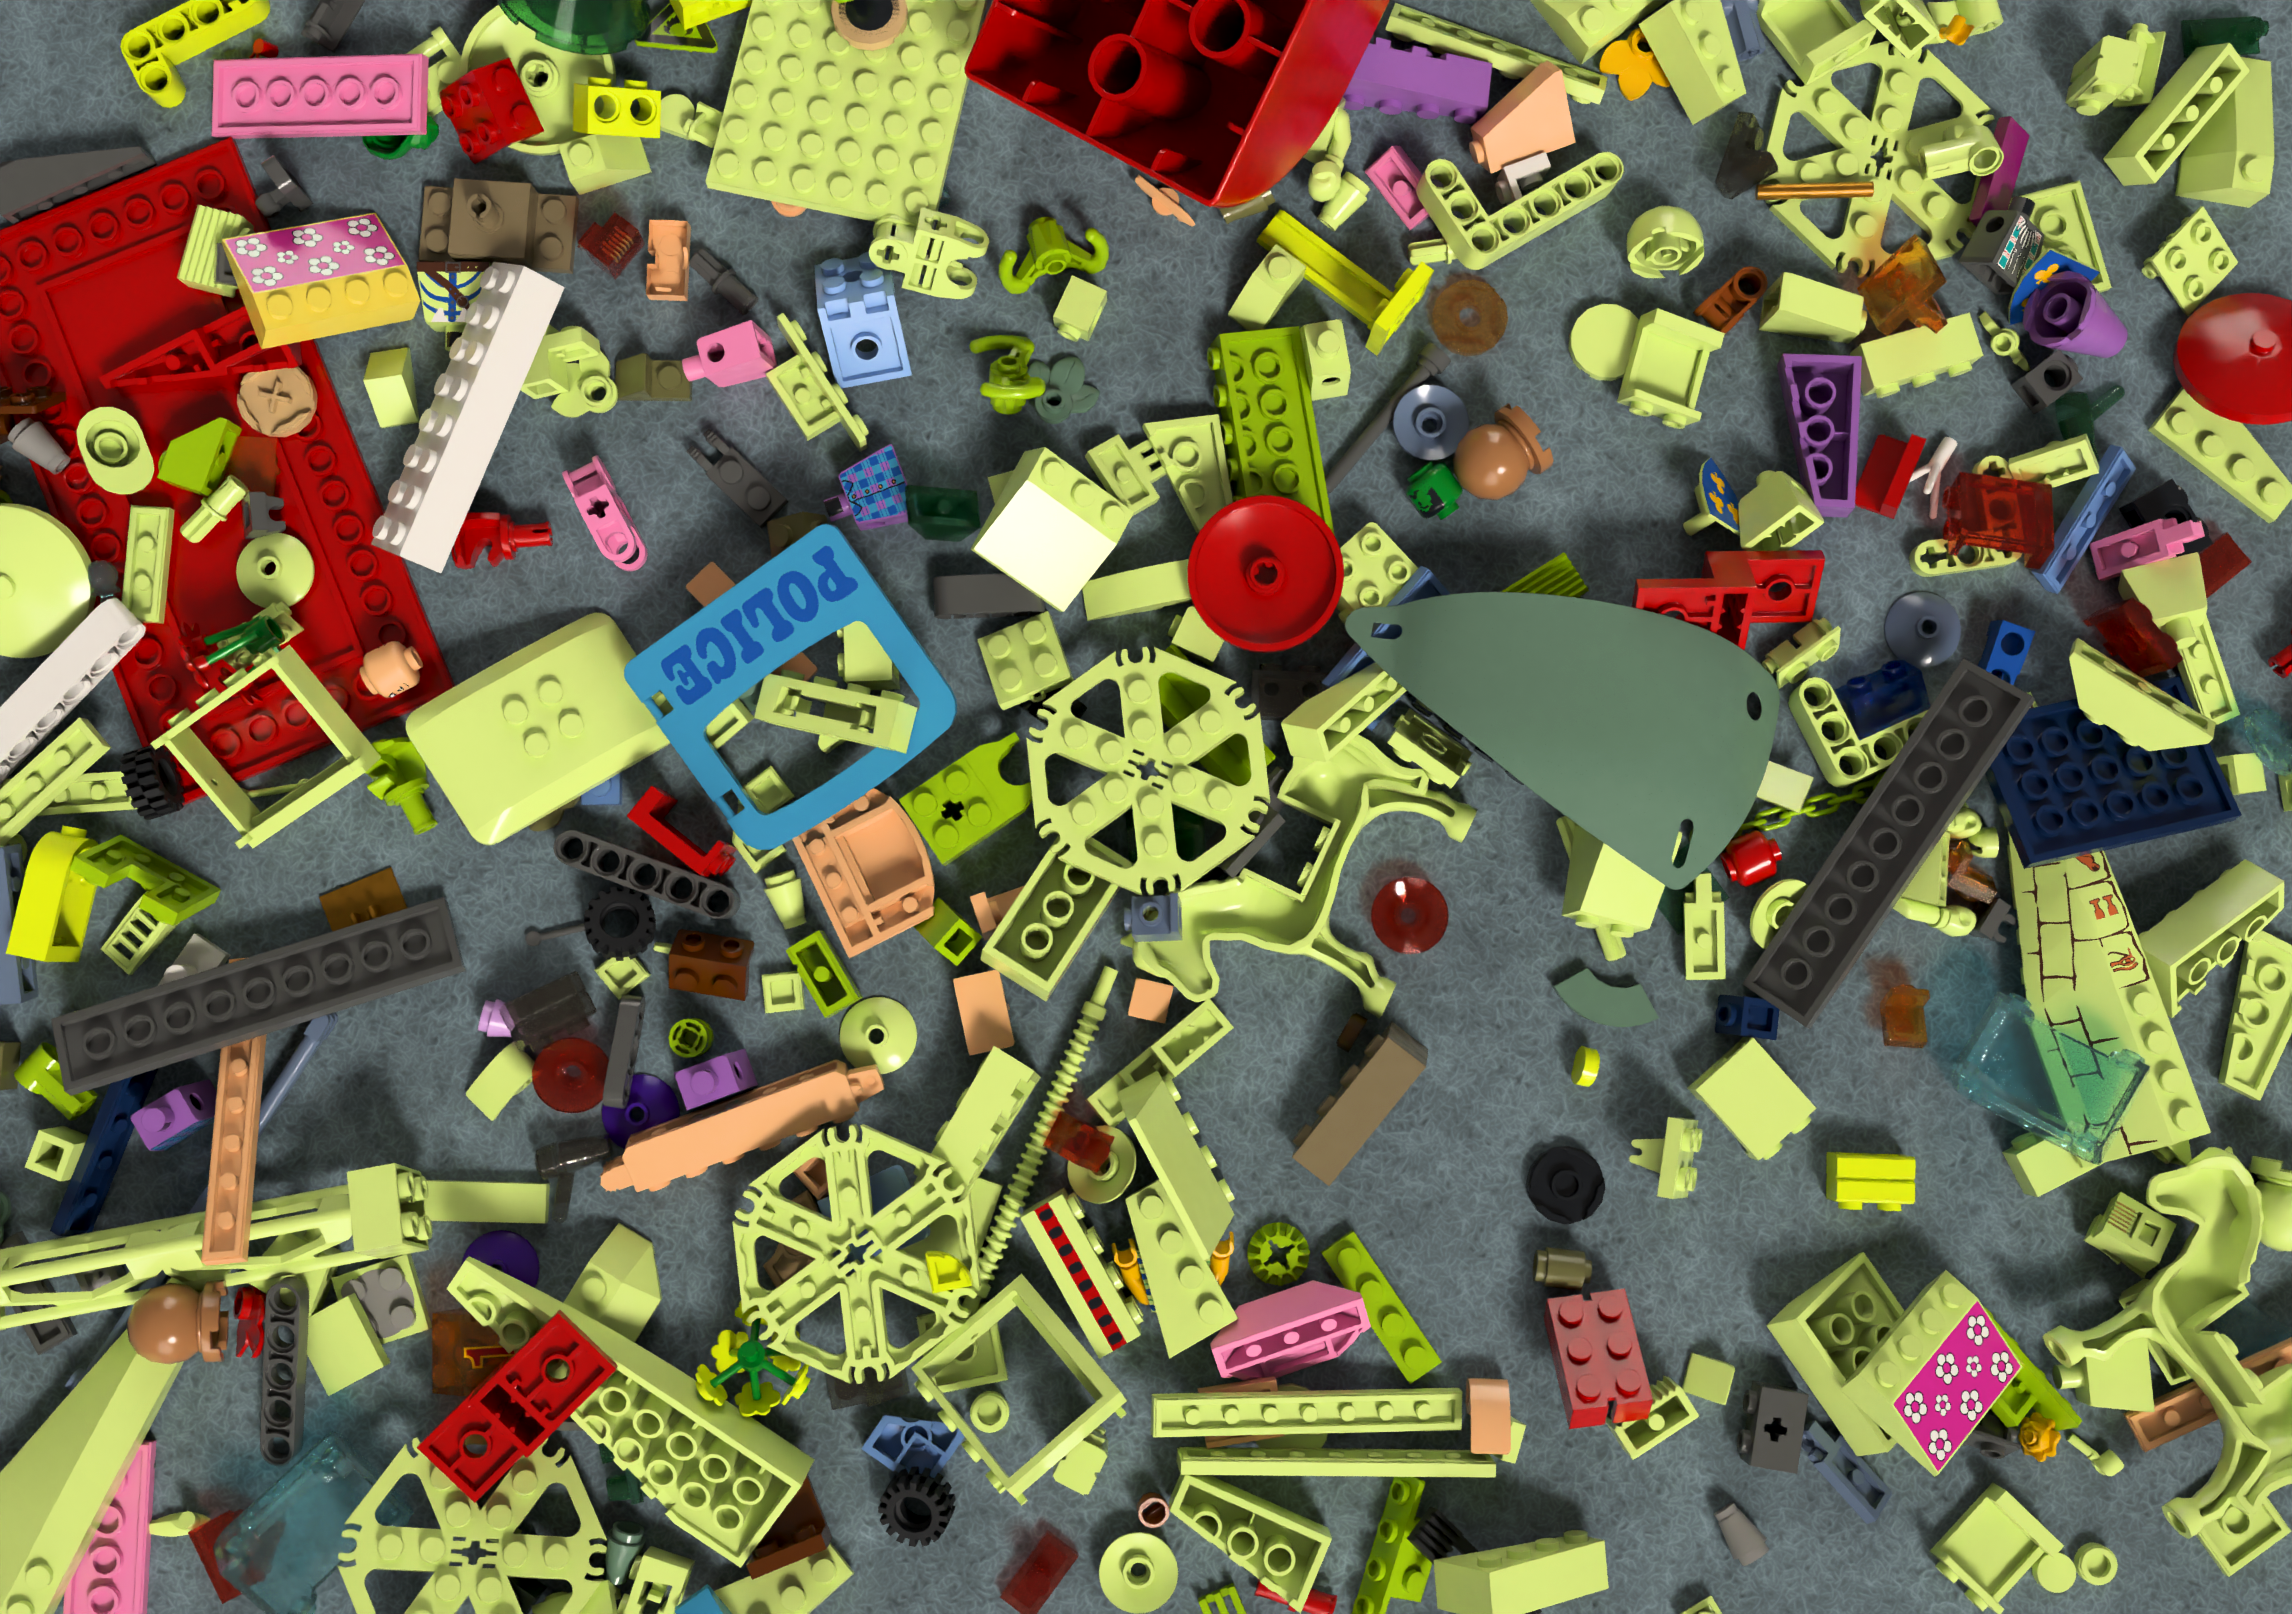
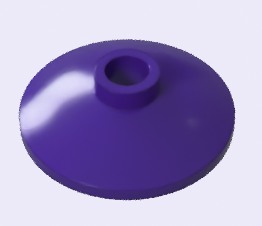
[602,1074,680,1149]
[461,1230,540,1288]

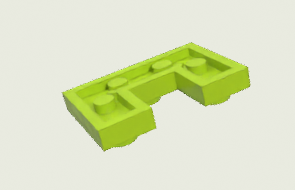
[70,834,221,926]

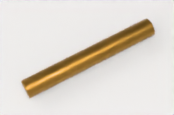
[1755,181,1874,200]

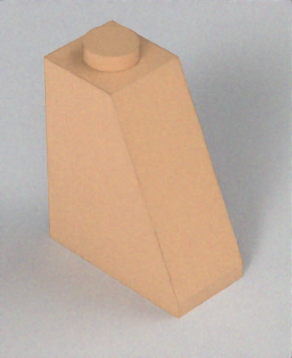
[1469,61,1576,173]

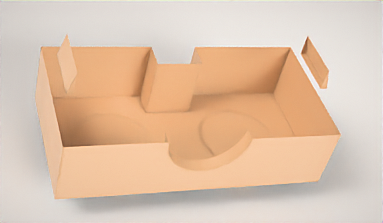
[646,220,691,301]

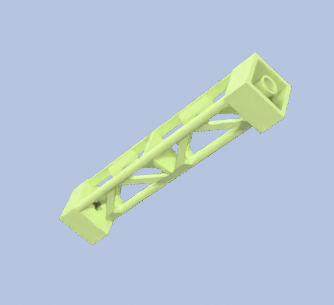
[0,1163,432,1331]

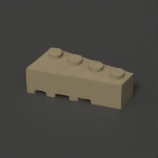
[1292,1021,1428,1186]

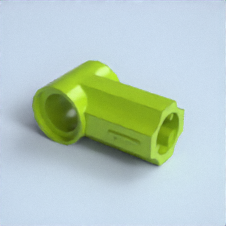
[14,1042,99,1121]

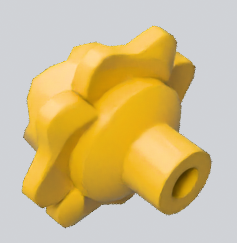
[2018,1412,2061,1462]

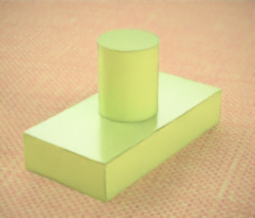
[2008,434,2099,498]

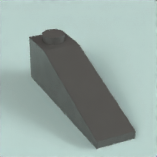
[0,146,157,224]

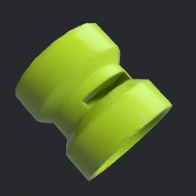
[668,1018,714,1058]

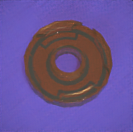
[1431,279,1508,356]

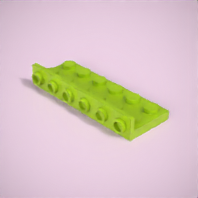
[1207,326,1335,536]

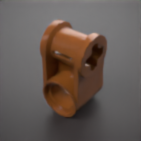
[1693,266,1768,334]

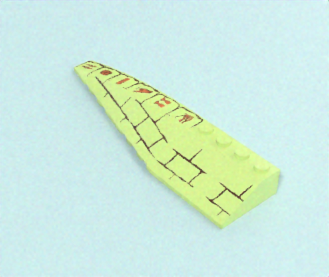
[2004,691,2211,1168]

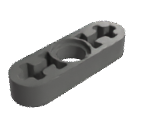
[603,994,646,1109]

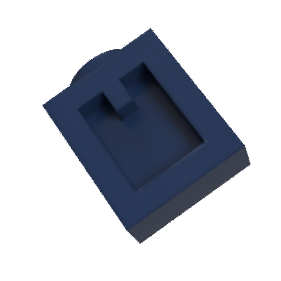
[1715,995,1780,1040]

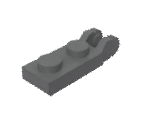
[686,429,788,529]

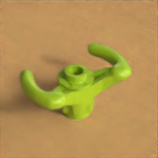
[998,217,1109,294]
[969,335,1046,415]

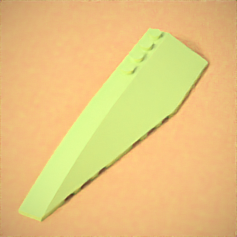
[0,1269,232,1614]

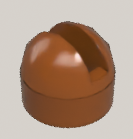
[1137,1492,1169,1528]

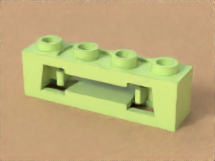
[754,669,917,754]
[617,1546,695,1614]

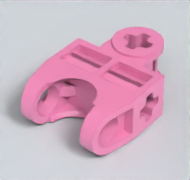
[562,455,648,571]

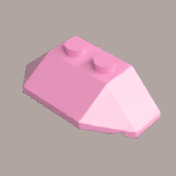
[1210,1280,1371,1380]

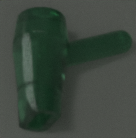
[2055,385,2125,461]

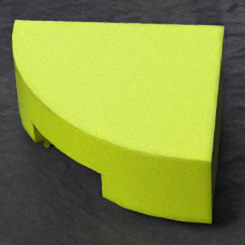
[925,1251,974,1293]

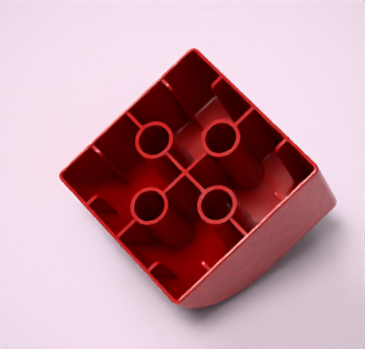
[964,0,1390,208]

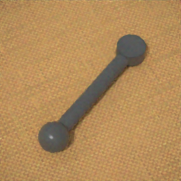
[525,920,605,946]

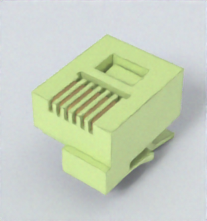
[2083,1192,2177,1278]

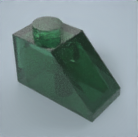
[905,485,981,542]

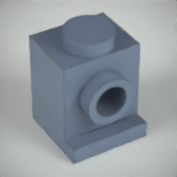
[1124,893,1182,942]

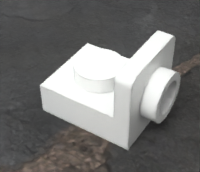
[1495,152,1551,205]

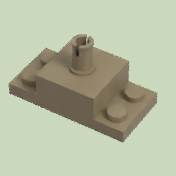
[418,178,579,274]

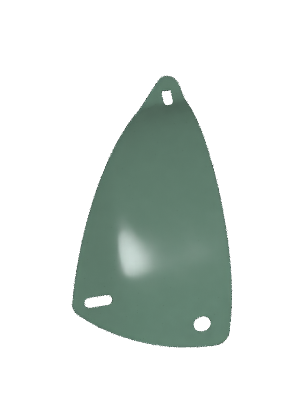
[1345,592,1780,890]

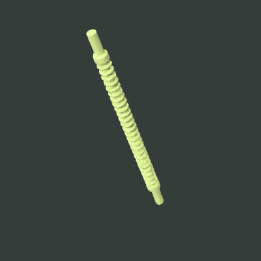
[957,966,1119,1321]

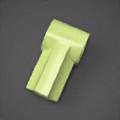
[1918,125,2004,181]

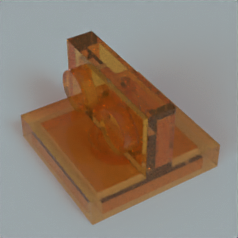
[1857,234,1948,336]

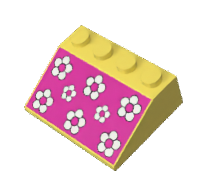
[222,213,421,349]

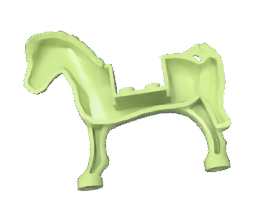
[1120,734,1477,1018]
[2043,1146,2292,1539]

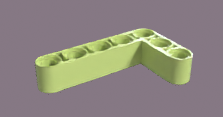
[1416,152,1624,270]
[1788,677,1928,788]

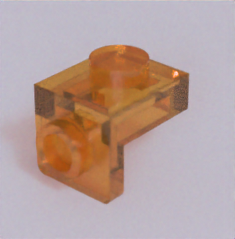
[1947,840,1997,905]
[1880,985,1930,1048]

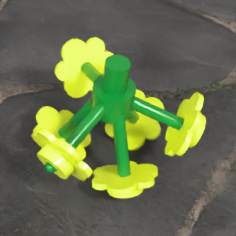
[695,1301,811,1417]

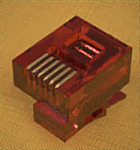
[577,212,645,280]

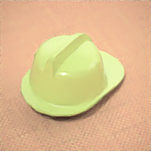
[76,407,154,494]

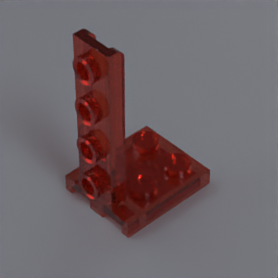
[2083,532,2252,678]

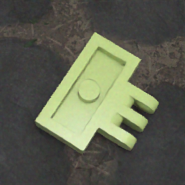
[1085,434,1166,516]

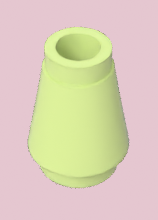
[1317,171,1370,231]
[763,869,807,929]

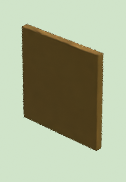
[319,867,408,931]

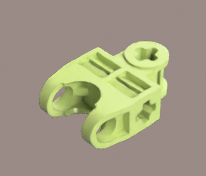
[869,207,989,299]

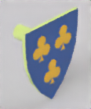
[2008,246,2100,325]
[1683,458,1740,536]

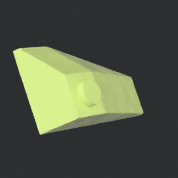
[2175,57,2275,208]

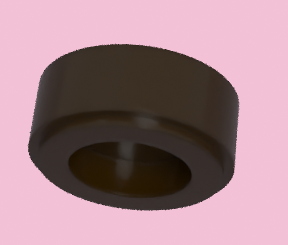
[1336,1013,1368,1053]

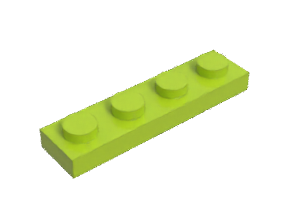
[1321,1230,1442,1384]

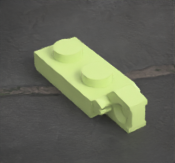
[1683,872,1726,980]

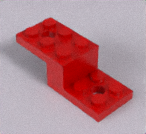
[1632,550,1825,650]
[417,1310,618,1503]

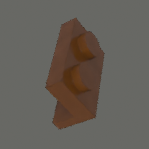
[669,929,754,1001]

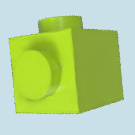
[913,897,983,966]

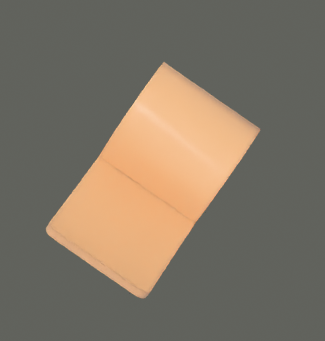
[1466,1378,1511,1455]

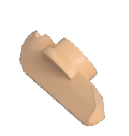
[1135,174,1195,227]

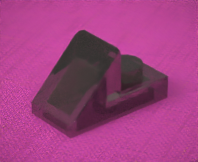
[1715,112,1779,199]
[825,1362,910,1410]

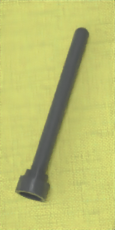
[1325,342,1451,494]

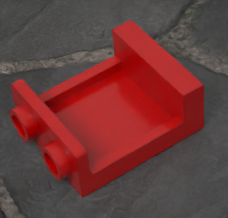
[627,785,737,878]

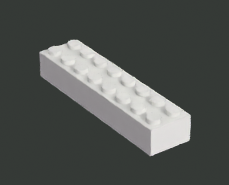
[371,262,565,573]

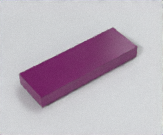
[1969,116,2030,227]

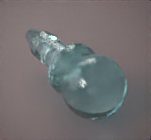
[88,560,121,603]

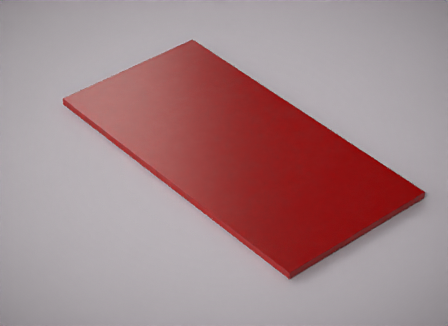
[0,137,455,806]

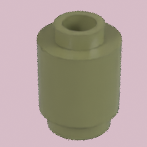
[1532,1247,1592,1291]

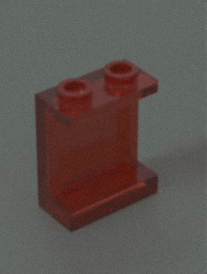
[1942,472,2054,569]

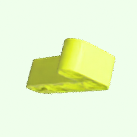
[120,0,270,108]

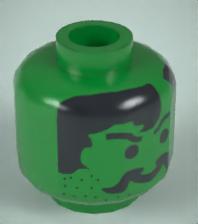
[1405,461,1463,520]

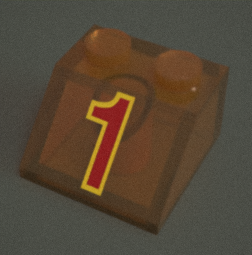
[432,1307,515,1396]

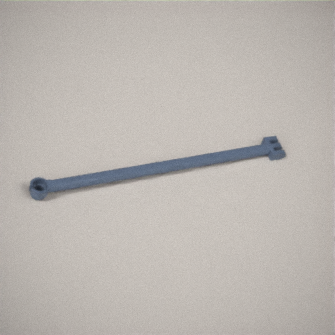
[65,1013,338,1394]

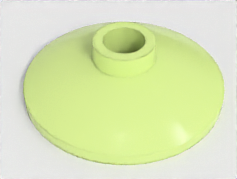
[236,533,315,608]
[1750,879,1809,950]
[840,997,917,1074]
[1067,1125,1136,1204]
[1099,1532,1178,1614]

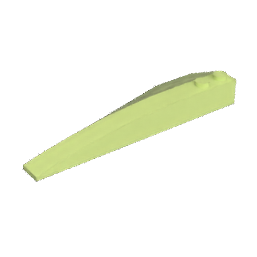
[447,1256,814,1568]

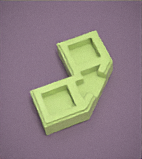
[732,766,795,873]

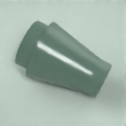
[603,1520,646,1585]

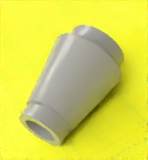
[8,417,71,475]
[1714,1502,1769,1566]

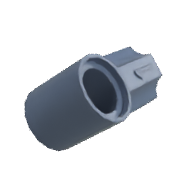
[1721,0,1766,62]

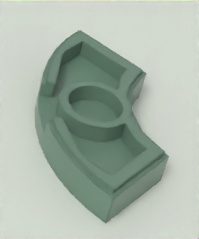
[1552,968,1659,1027]

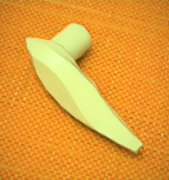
[149,1511,210,1537]

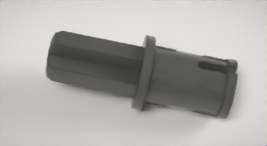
[690,249,759,315]

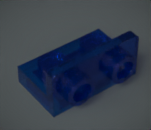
[1835,660,1931,740]

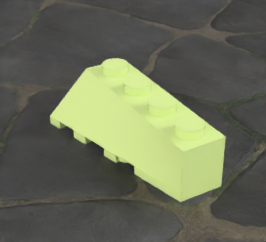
[1169,1475,1332,1614]

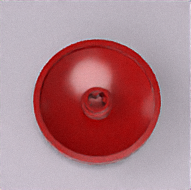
[2173,293,2292,425]
[1187,495,1344,653]

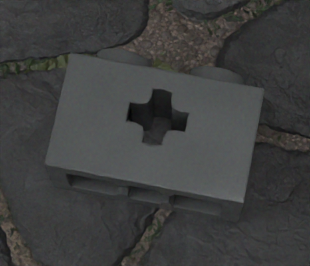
[1737,1380,1809,1474]

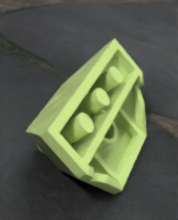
[2069,638,2216,751]
[563,1223,662,1343]

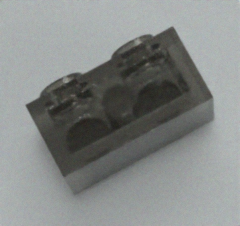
[1249,664,1330,721]

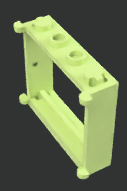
[150,644,382,849]
[911,1273,1127,1506]

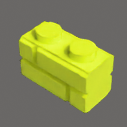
[1826,1152,1916,1211]

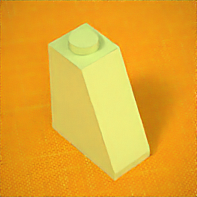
[1759,272,1867,344]

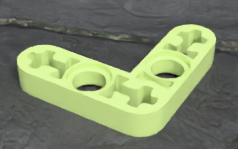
[1909,455,2024,577]

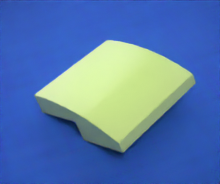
[307,1293,391,1396]

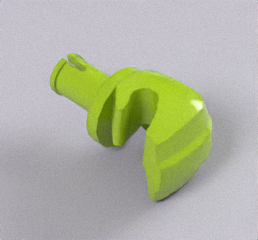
[365,737,438,835]

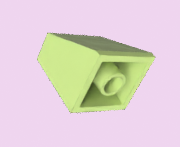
[1562,825,1682,938]

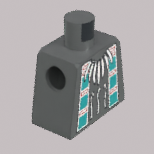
[1959,196,2044,295]

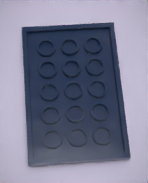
[1985,676,2242,869]

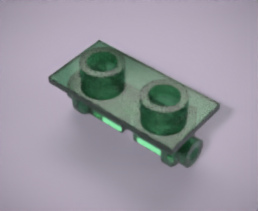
[2181,16,2269,58]

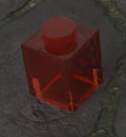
[1043,1110,1115,1172]

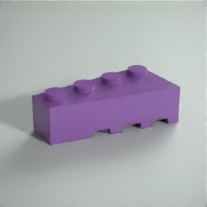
[1343,37,1493,124]
[1777,353,1862,518]

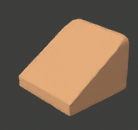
[1127,977,1174,1024]

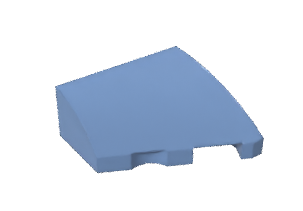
[861,1414,965,1478]

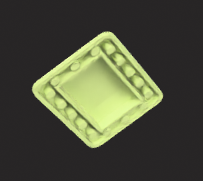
[406,613,670,845]

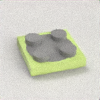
[331,1253,432,1344]

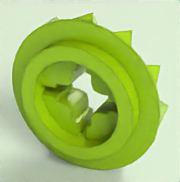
[1247,1222,1310,1286]

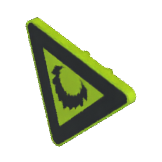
[634,3,718,53]

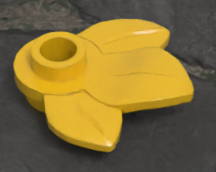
[1599,27,1671,101]

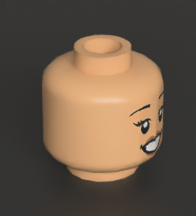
[360,641,423,698]

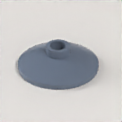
[1393,385,1469,461]
[1884,592,1961,668]

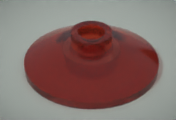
[1371,877,1449,954]
[532,1037,609,1113]

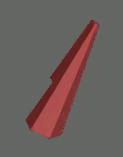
[99,306,303,389]

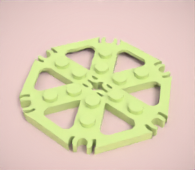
[1758,40,1995,279]
[1026,647,1270,896]
[732,1124,981,1384]
[337,1434,607,1614]

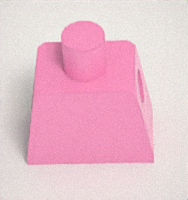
[682,320,778,387]

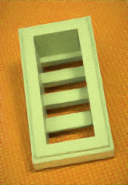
[101,891,179,975]

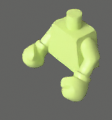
[1303,97,1352,202]
[1893,806,1982,937]

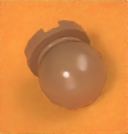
[1453,403,1554,500]
[127,1280,229,1365]

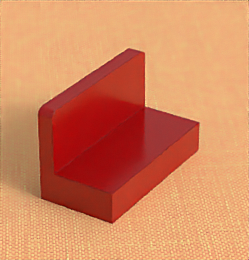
[1855,434,1927,519]

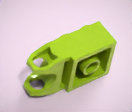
[899,732,1050,866]

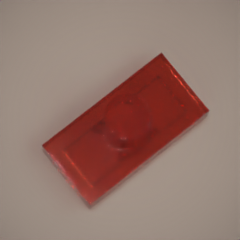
[1000,1530,1079,1614]

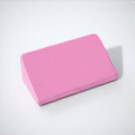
[1364,146,1430,230]

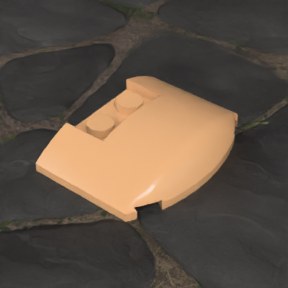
[792,788,935,958]

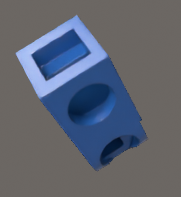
[1977,620,2036,685]

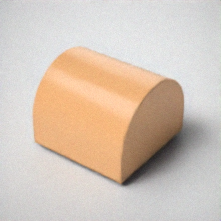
[793,1157,829,1200]

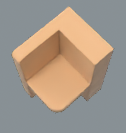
[953,970,1015,1056]

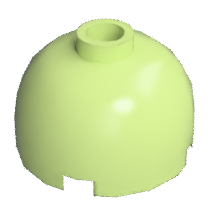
[1627,206,1704,278]

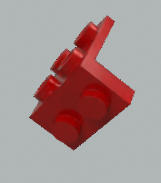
[440,58,544,164]

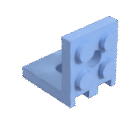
[814,251,912,389]

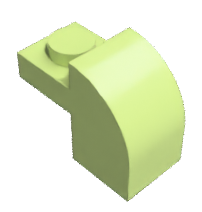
[521,324,601,399]

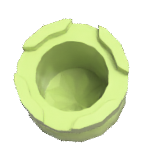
[2248,1156,2292,1251]

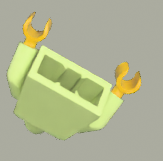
[1859,0,1974,59]

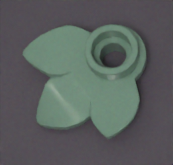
[1028,357,1100,424]

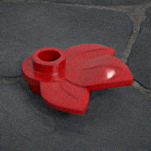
[233,1284,266,1358]

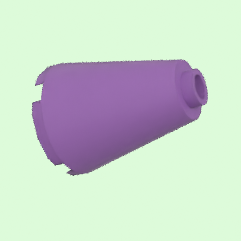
[2023,271,2128,358]

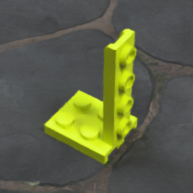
[1256,209,1434,356]

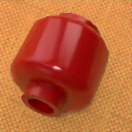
[1720,830,1782,887]

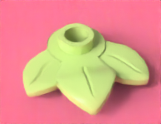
[551,351,618,418]

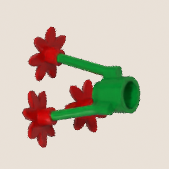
[177,615,285,706]

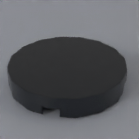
[1526,1146,1605,1224]

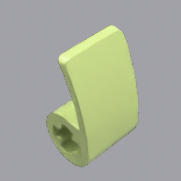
[1925,0,2004,36]
[466,1042,542,1121]

